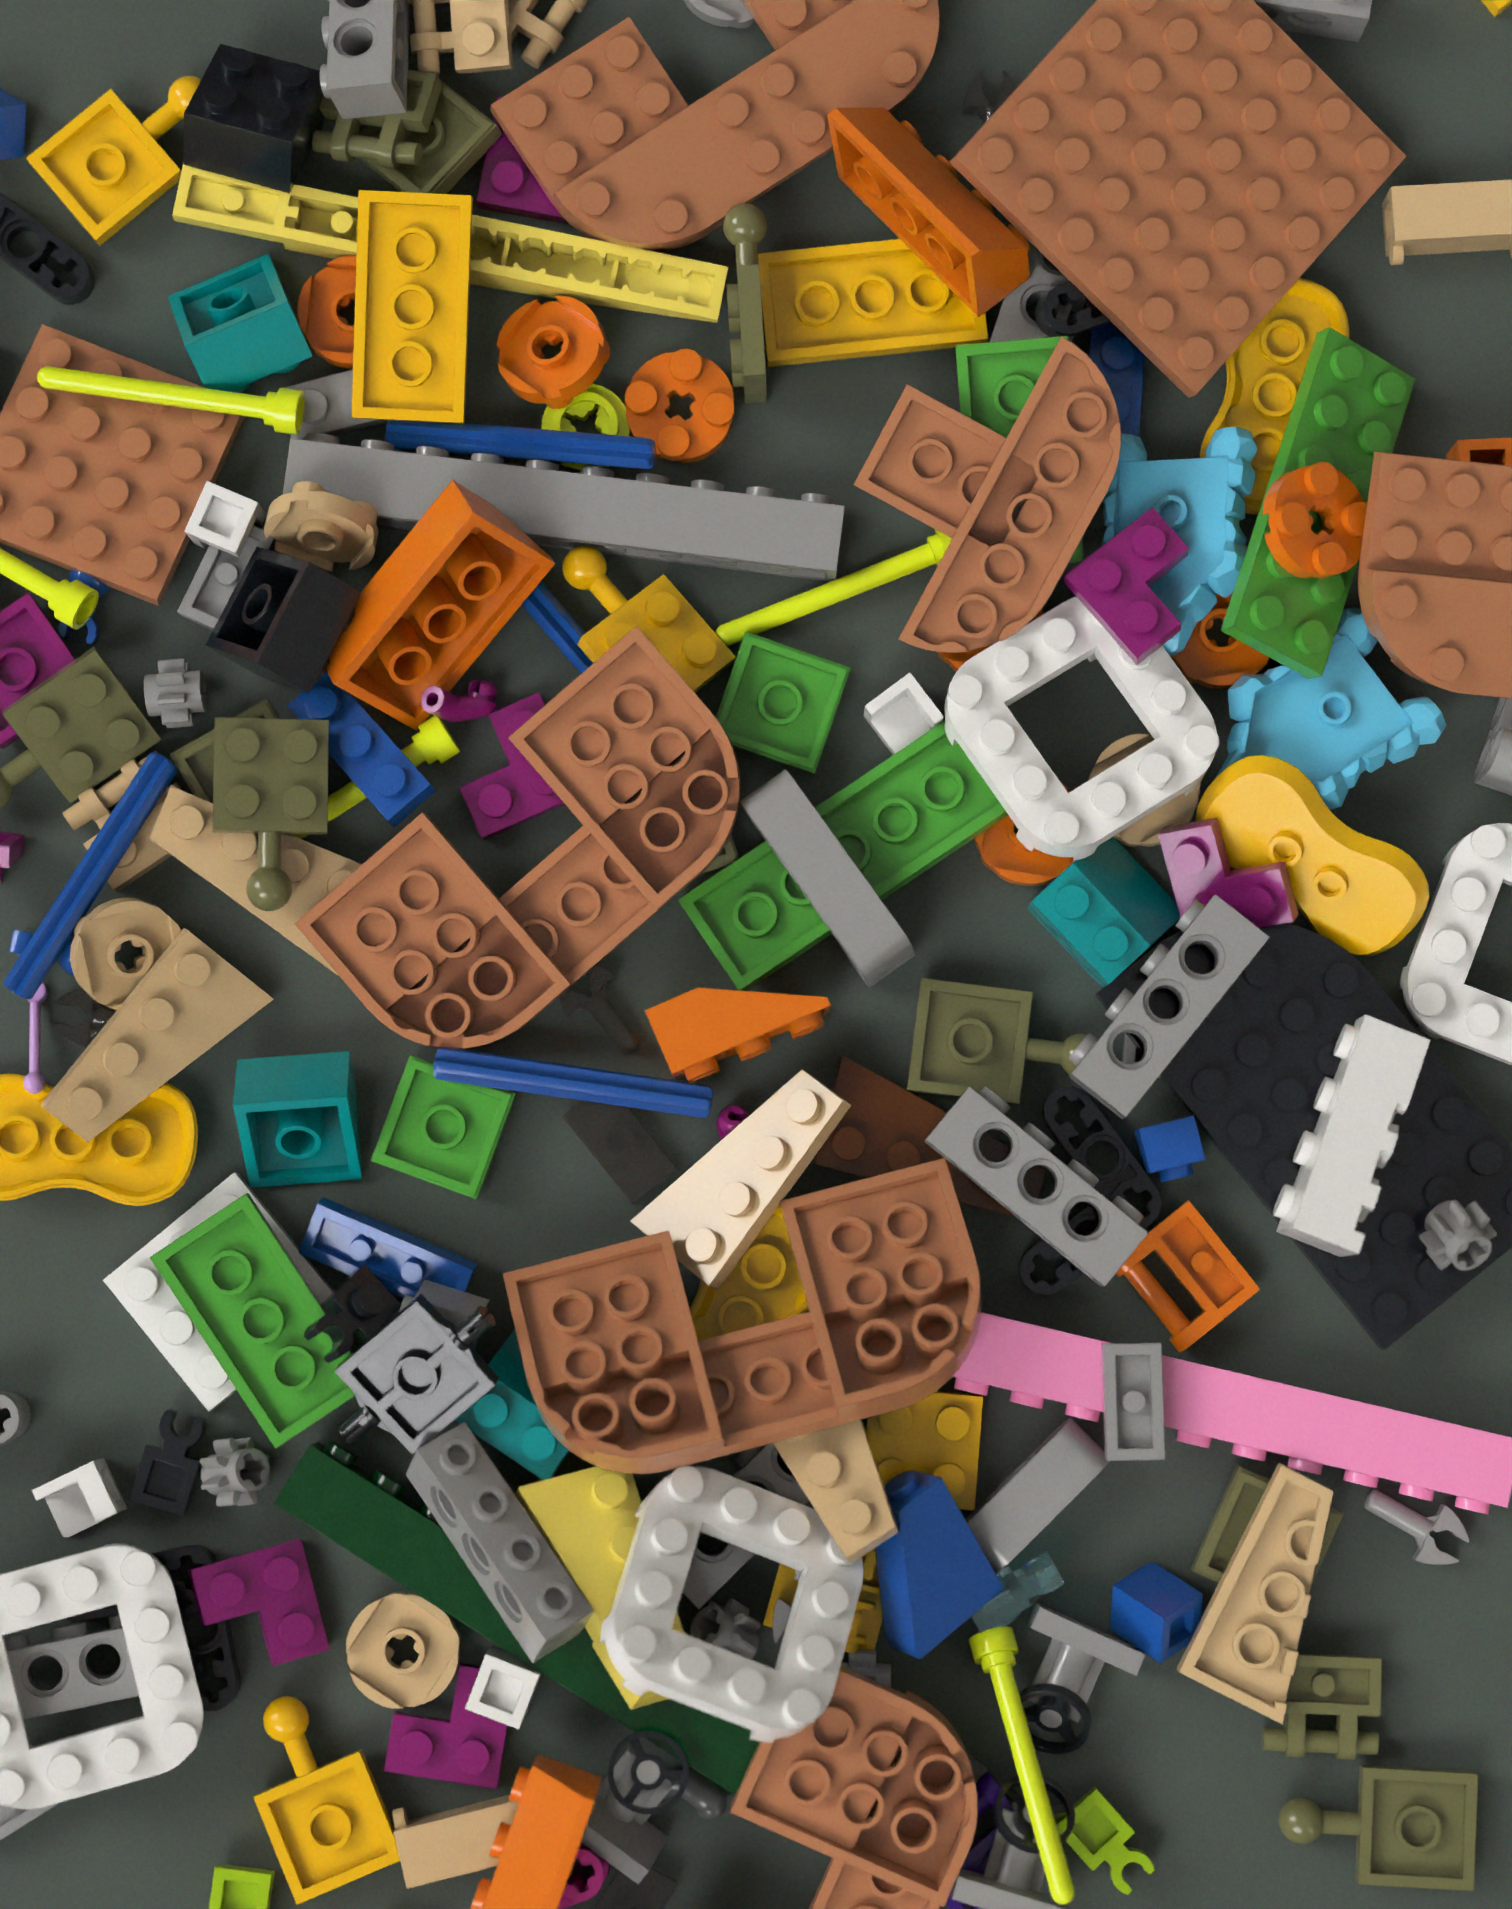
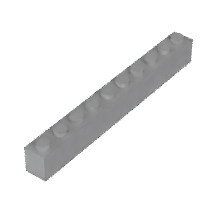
[282,433,845,582]

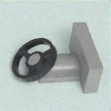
[1019,1602,1146,1754]
[581,1730,689,1884]
[950,1776,1075,1909]

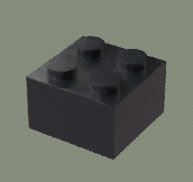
[184,44,324,193]
[206,547,361,693]

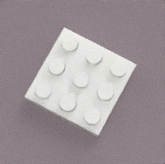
[103,1172,334,1412]

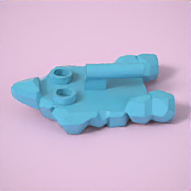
[1101,427,1258,656]
[1216,608,1447,810]

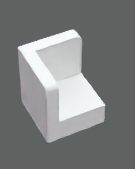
[184,481,267,557]
[863,672,944,755]
[32,1458,127,1538]
[465,1647,542,1729]

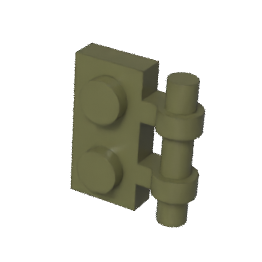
[312,70,443,168]
[1261,1653,1382,1760]

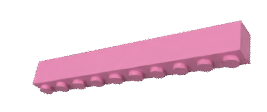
[953,1312,1512,1514]

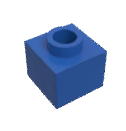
[1133,1116,1205,1182]

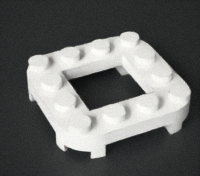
[944,597,1219,861]
[1400,823,1512,1065]
[601,1465,864,1742]
[0,1543,204,1809]

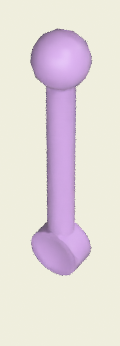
[23,983,48,1094]

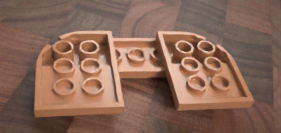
[490,0,939,253]
[1358,451,1512,698]
[294,626,741,1049]
[503,1158,981,1474]
[730,1666,978,1909]

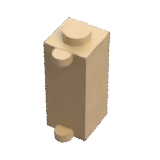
[1382,179,1512,265]
[392,1795,519,1889]

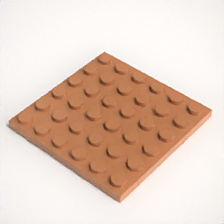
[949,0,1407,398]

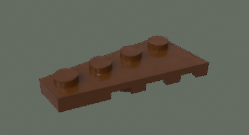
[814,1055,1046,1218]

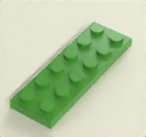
[1221,327,1415,679]
[678,721,1009,991]

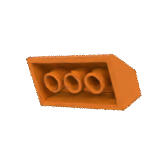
[827,107,1030,317]
[326,479,556,731]
[470,1754,603,1909]

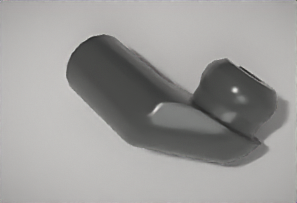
[663,1764,727,1820]

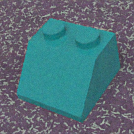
[168,253,313,393]
[1027,837,1180,988]
[233,1051,363,1188]
[455,1329,570,1480]

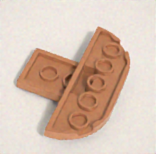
[854,336,1121,653]

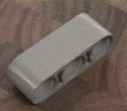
[965,1417,1109,1574]

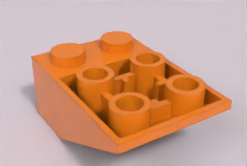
[645,988,831,1083]

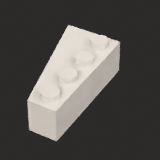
[1273,1014,1430,1257]

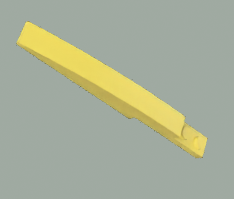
[172,162,728,323]

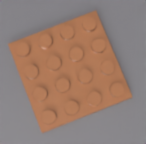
[0,324,246,607]

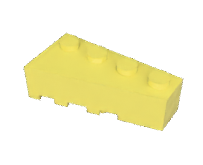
[515,1466,684,1710]

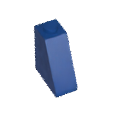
[875,1470,1004,1659]

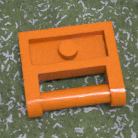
[1116,1200,1260,1353]

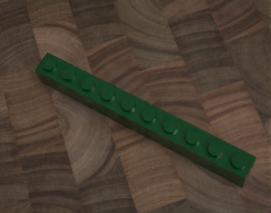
[273,1439,759,1795]

